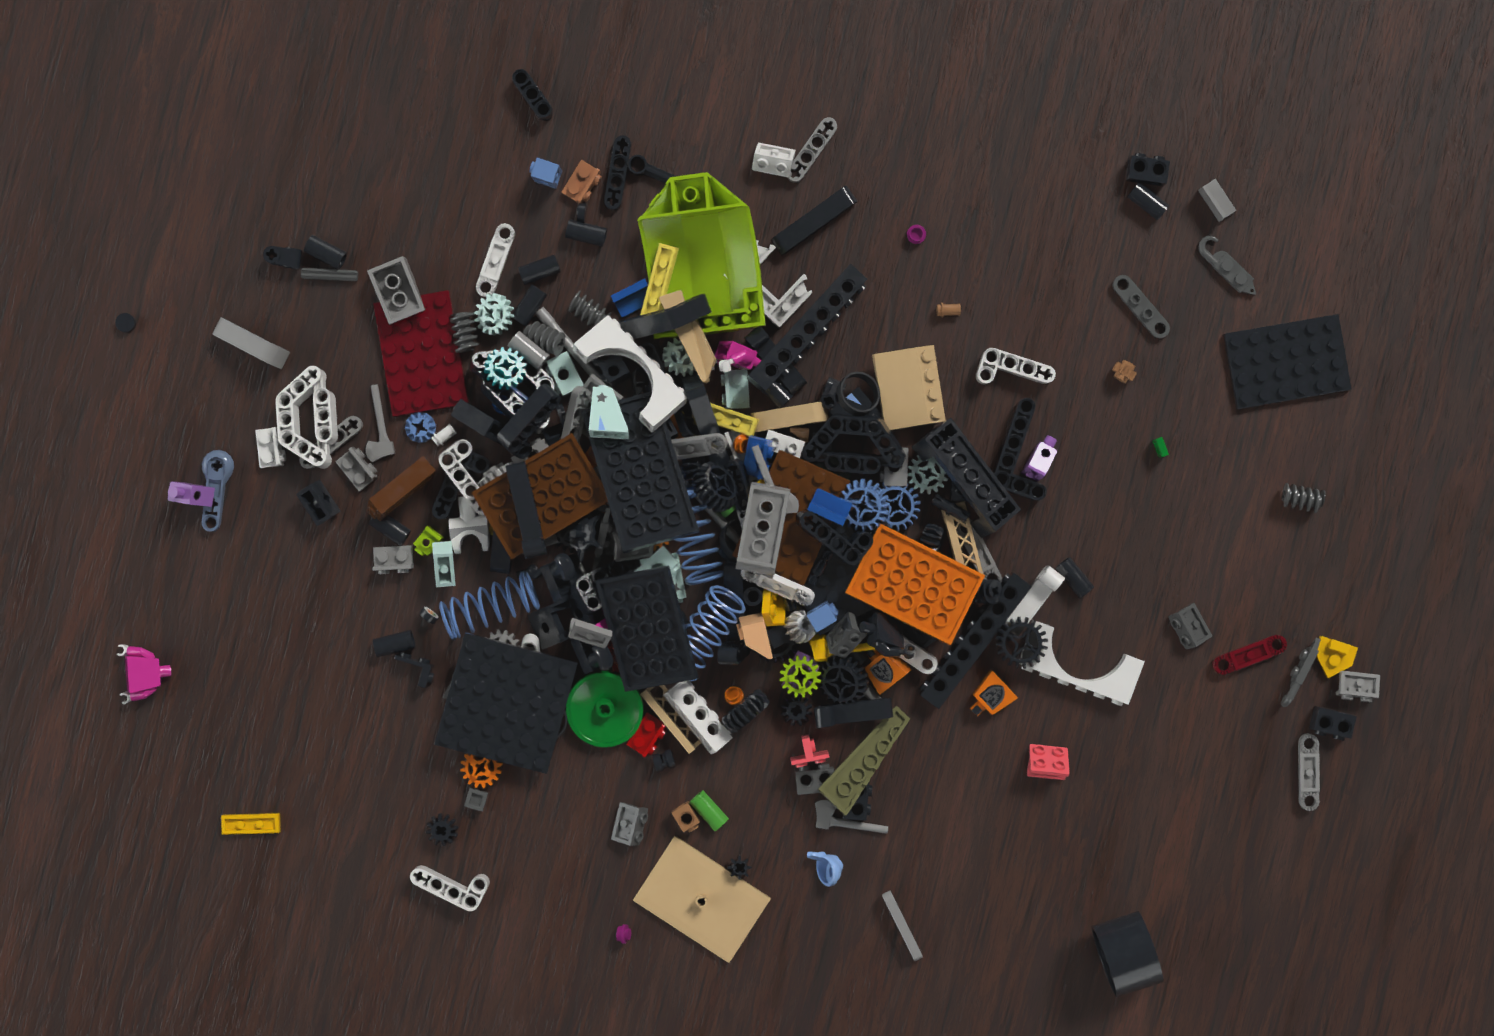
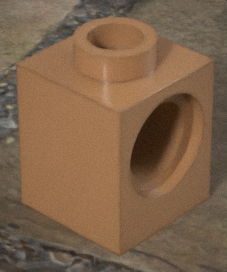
[671,801,700,833]

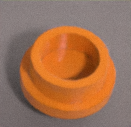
[733,434,748,454]
[725,686,744,705]

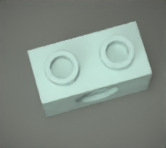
[545,351,584,397]
[432,541,456,587]
[635,546,679,574]

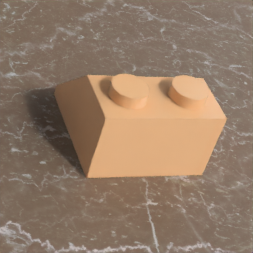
[736,612,773,659]

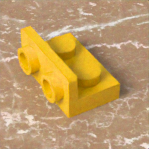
[762,589,786,626]

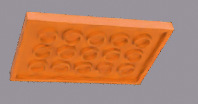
[845,524,985,645]

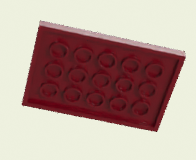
[373,290,469,417]

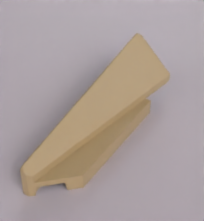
[659,290,716,383]

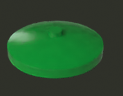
[566,671,643,747]

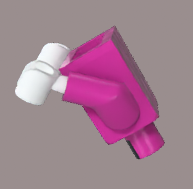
[712,341,762,372]
[117,645,171,704]

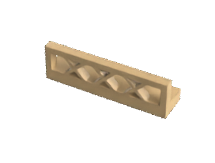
[941,501,983,574]
[640,685,701,754]

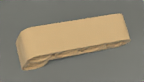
[750,402,829,433]

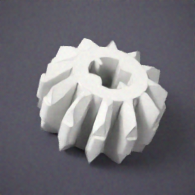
[783,610,816,644]

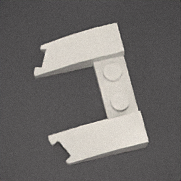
[724,240,812,329]

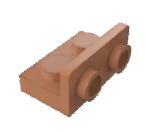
[562,160,602,203]

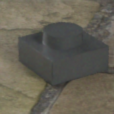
[464,787,489,812]

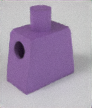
[1021,435,1057,482]
[168,481,215,507]

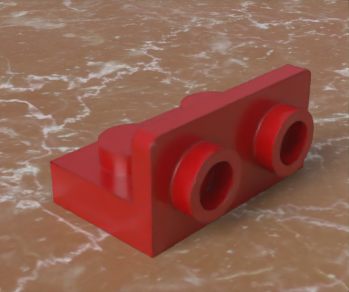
[626,712,667,758]

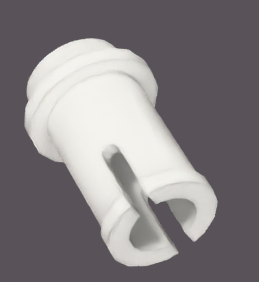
[431,424,457,447]

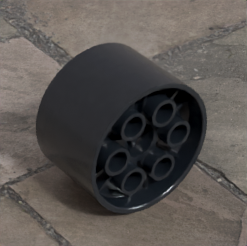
[1091,911,1164,998]

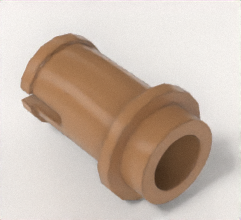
[936,302,961,318]

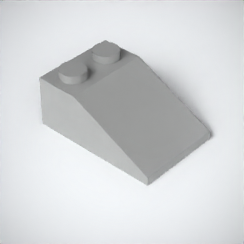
[367,256,425,325]

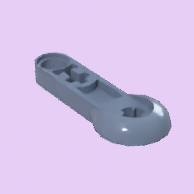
[202,450,234,531]

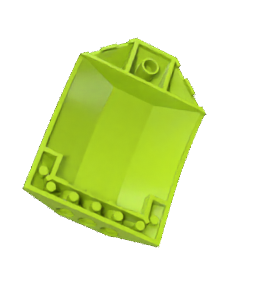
[637,172,766,339]

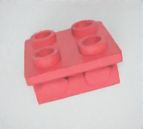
[790,734,829,768]
[1027,744,1069,780]

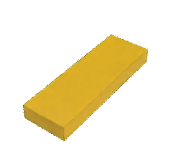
[221,813,280,835]

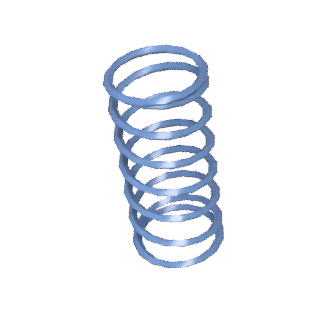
[674,487,724,585]
[439,571,540,641]
[685,585,746,681]

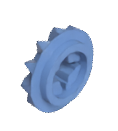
[405,412,436,443]

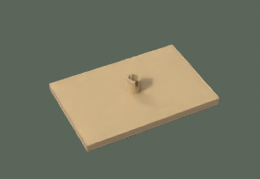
[633,836,771,963]

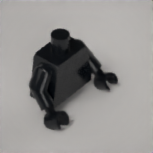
[859,610,915,659]

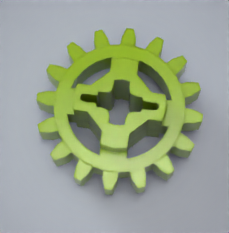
[779,655,821,697]

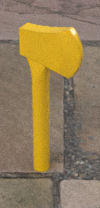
[808,634,876,662]

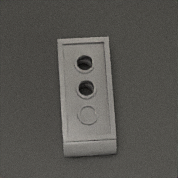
[736,482,791,576]

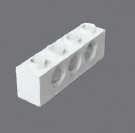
[663,681,733,754]

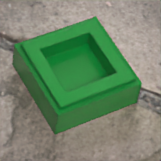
[1152,437,1169,458]

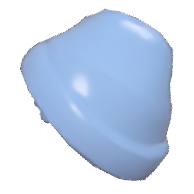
[807,851,843,887]

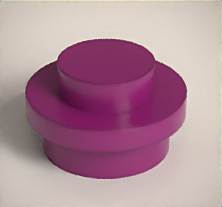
[907,225,926,244]
[616,924,631,944]

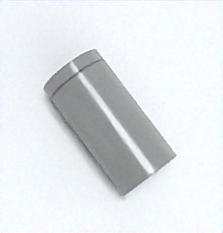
[507,331,550,370]

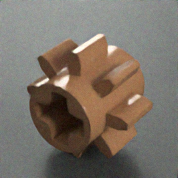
[1112,360,1137,384]

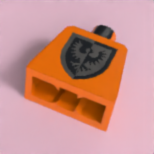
[865,650,912,695]
[970,670,1018,717]

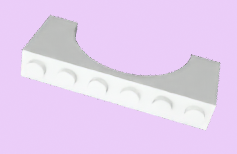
[573,315,687,432]
[1019,621,1145,706]

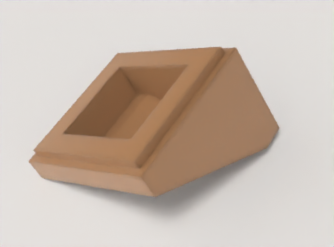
[790,427,809,442]

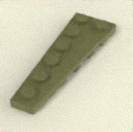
[818,705,910,816]

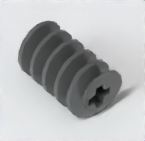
[568,291,612,326]
[450,312,479,353]
[523,321,565,356]
[1282,483,1326,513]

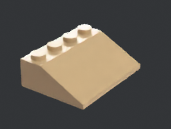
[872,345,946,430]

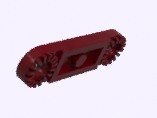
[1212,635,1287,675]

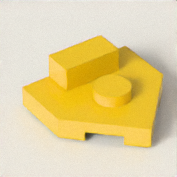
[1316,636,1358,678]

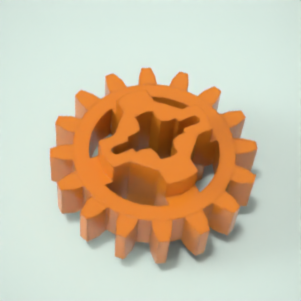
[460,753,503,788]

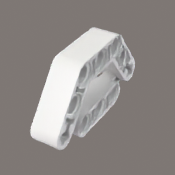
[276,366,338,469]

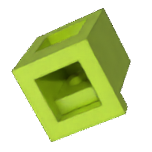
[413,526,444,556]

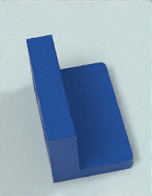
[611,279,648,317]
[807,488,852,526]

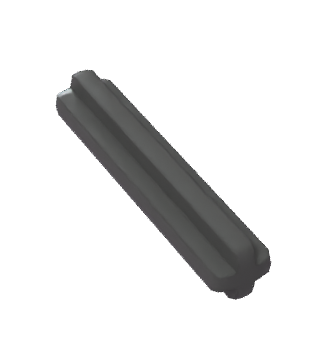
[301,268,358,281]

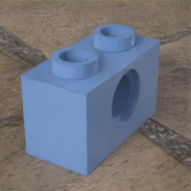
[529,158,562,189]
[807,601,838,632]

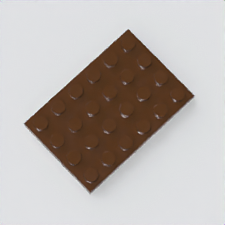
[471,433,608,559]
[732,449,850,586]

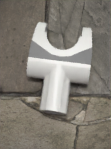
[449,497,490,554]

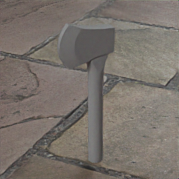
[366,384,395,462]
[752,445,799,514]
[815,800,888,834]

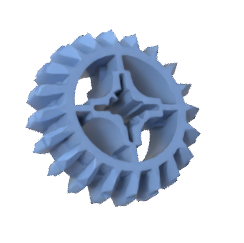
[840,479,890,531]
[871,482,920,532]

